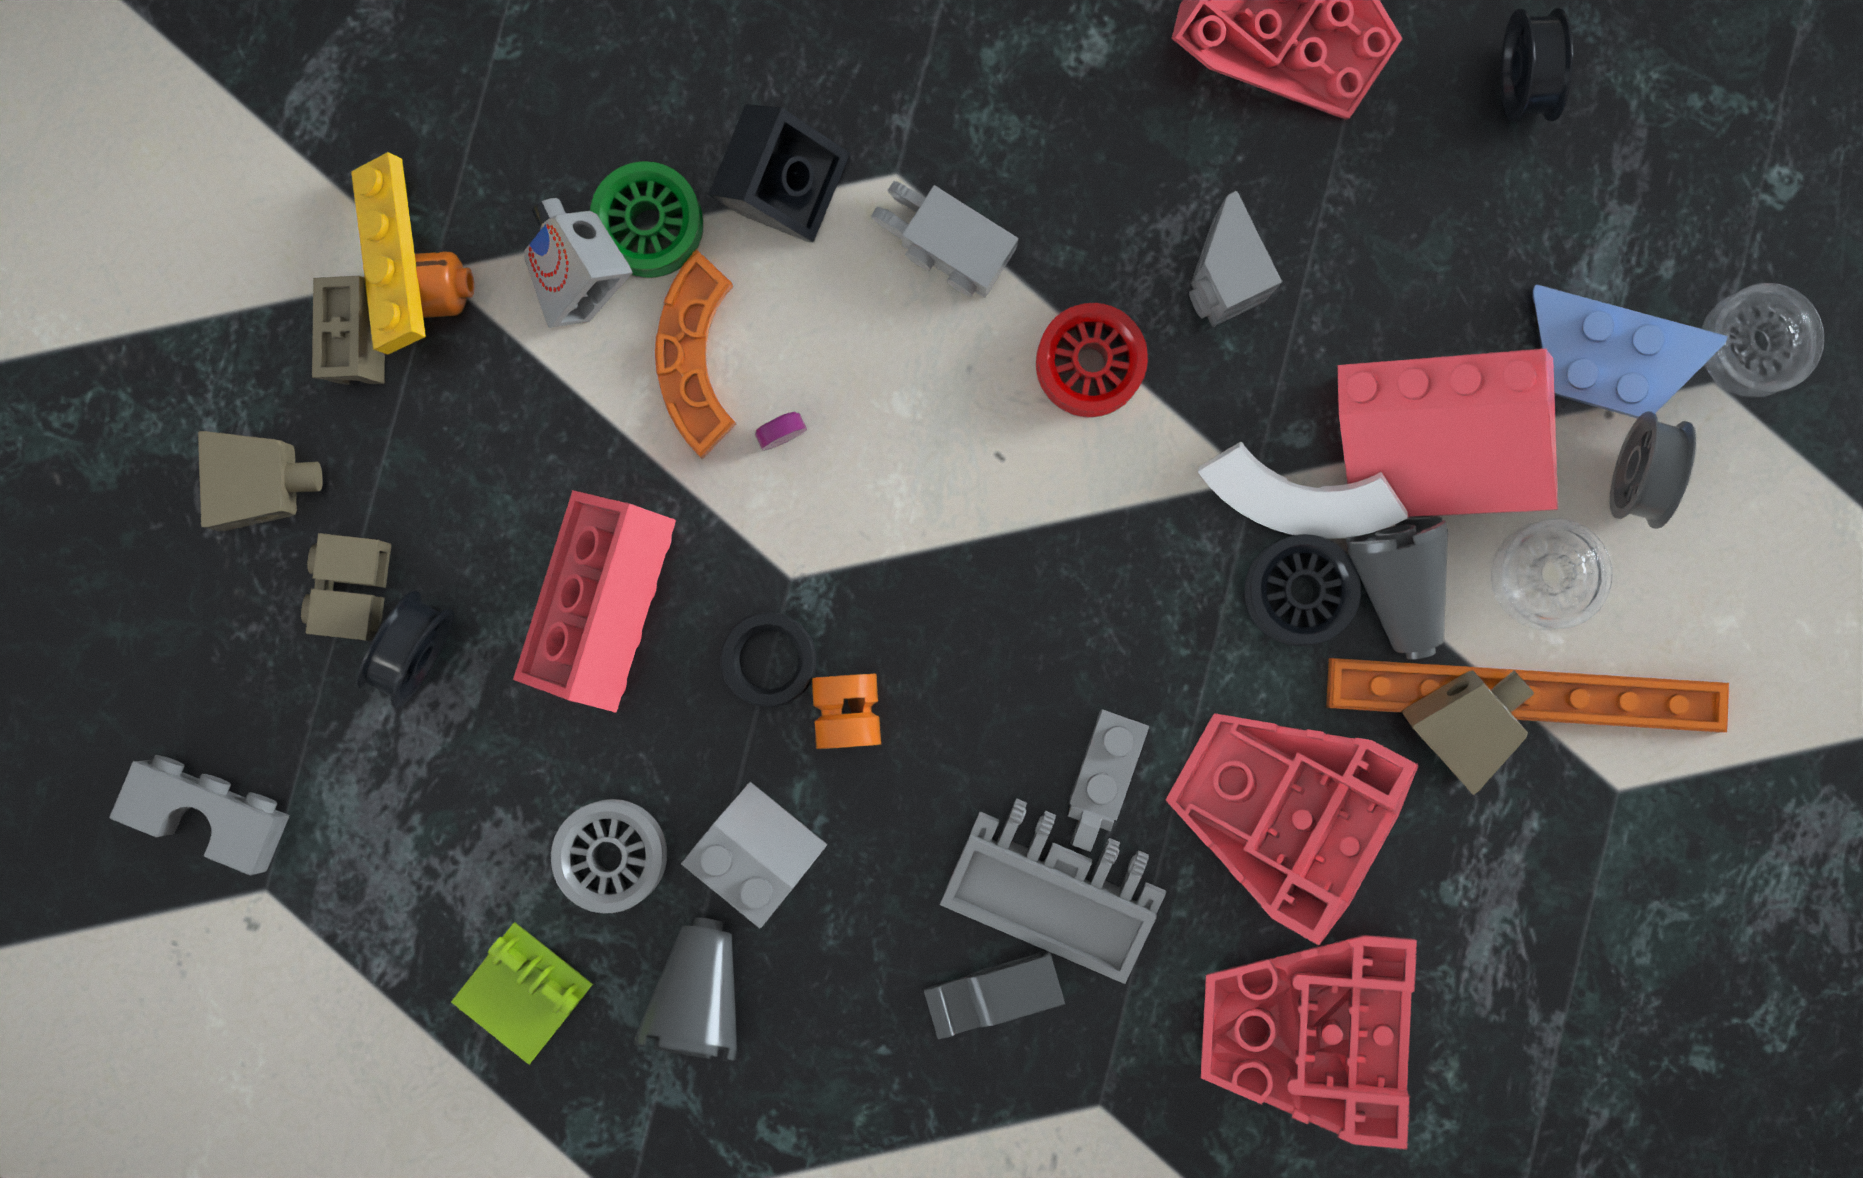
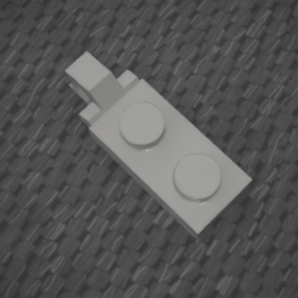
[1067,709,1150,852]

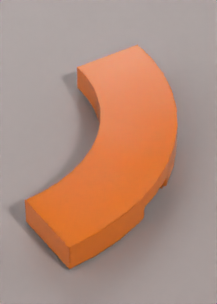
[655,249,736,459]

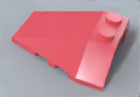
[1166,713,1418,945]

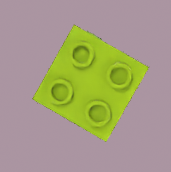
[451,922,593,1065]

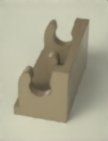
[312,275,385,384]

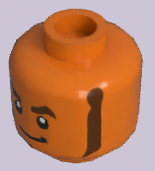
[415,252,475,318]

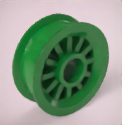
[590,161,704,278]

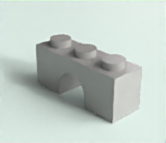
[109,755,290,875]

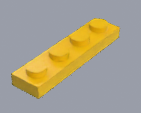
[351,152,426,355]

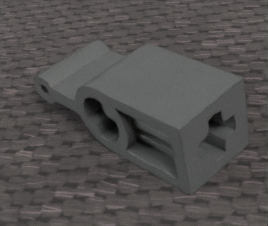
[924,950,1065,1040]

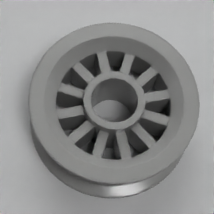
[551,799,667,913]

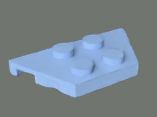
[1532,284,1728,419]

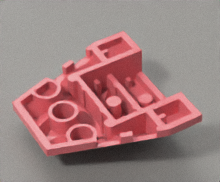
[1201,935,1417,1149]

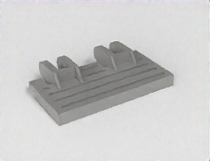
[940,798,1166,984]

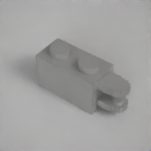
[871,181,1019,298]

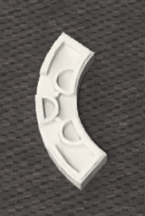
[1198,442,1408,539]

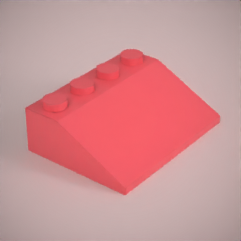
[1338,349,1558,517]

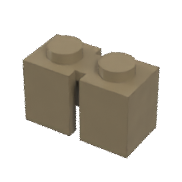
[301,533,391,641]

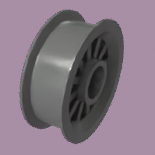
[1610,411,1696,529]

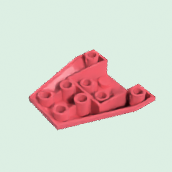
[1172,0,1403,119]

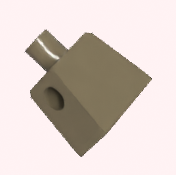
[198,431,323,531]
[1402,671,1535,795]

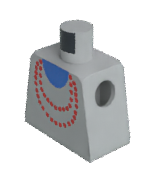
[524,198,633,328]

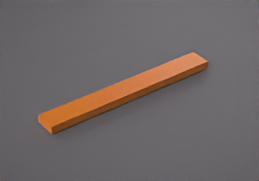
[1326,658,1729,733]

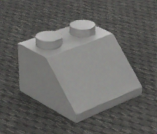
[1189,191,1282,327]
[681,782,828,929]

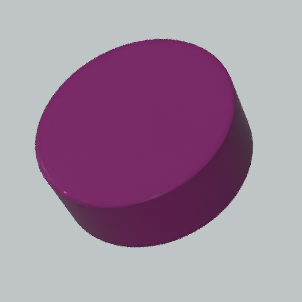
[755,412,807,451]

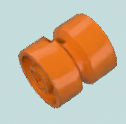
[812,674,881,749]

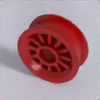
[1036,303,1148,417]

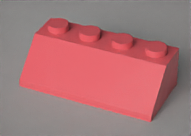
[513,490,676,712]

